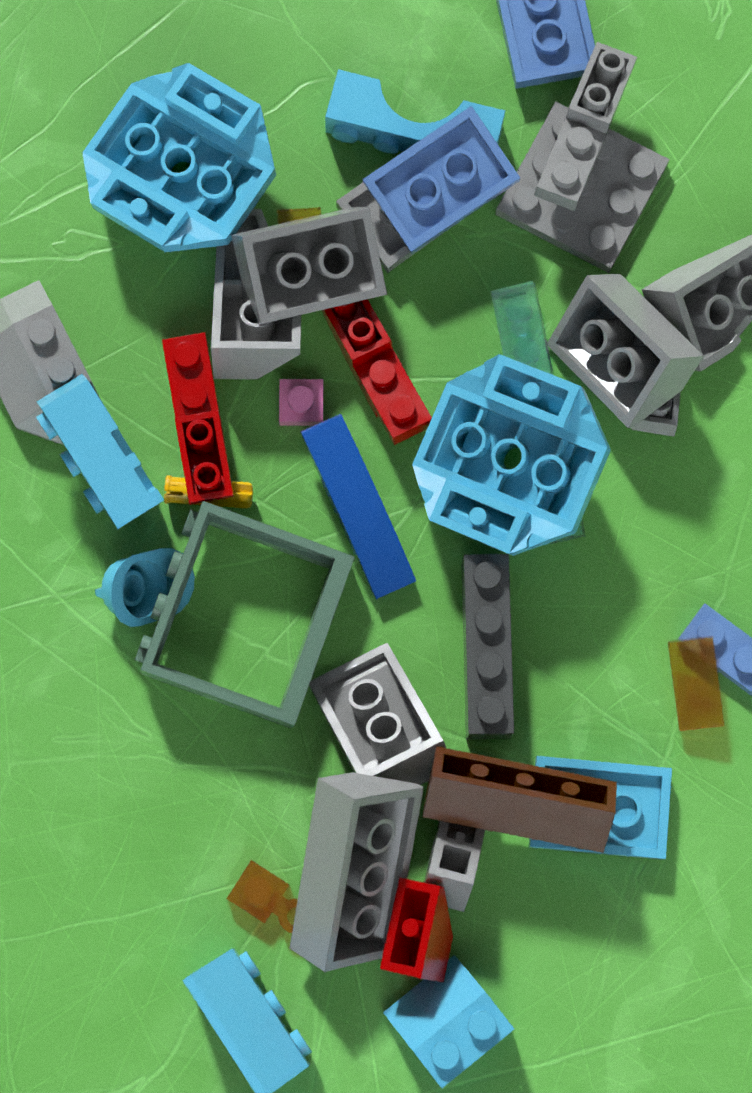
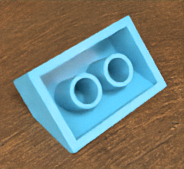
[182,948,312,1093]

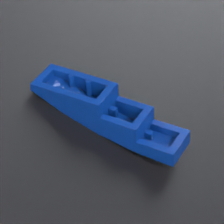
[300,414,417,599]

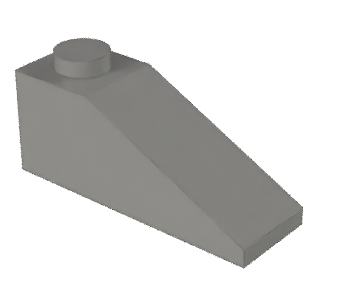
[424,820,485,912]

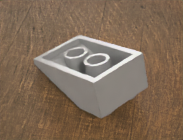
[309,643,446,785]

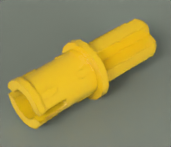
[164,475,253,508]

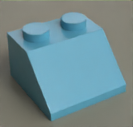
[383,955,514,1088]

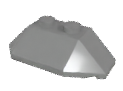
[0,280,101,445]

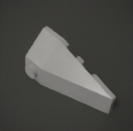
[211,209,301,379]
[641,235,752,371]

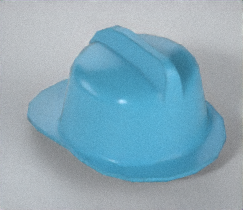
[95,548,195,627]

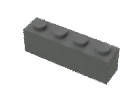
[461,554,514,740]

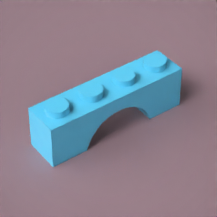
[325,69,505,154]

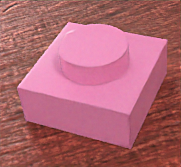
[279,379,324,426]

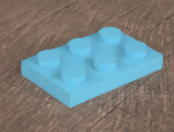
[529,756,672,860]

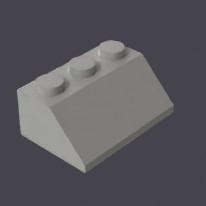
[231,207,387,324]
[547,274,704,428]

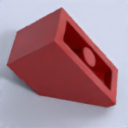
[380,877,453,983]

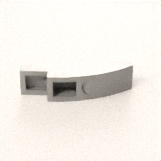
[534,42,637,211]

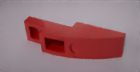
[322,299,432,445]
[162,332,234,505]

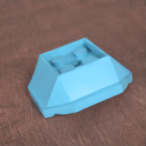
[82,63,276,252]
[412,354,611,556]

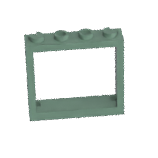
[135,501,355,728]

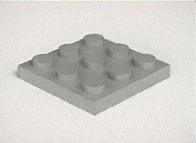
[495,102,670,273]

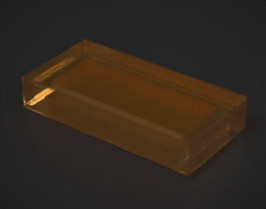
[668,636,725,731]

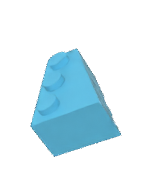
[36,374,164,529]

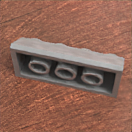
[290,772,424,972]

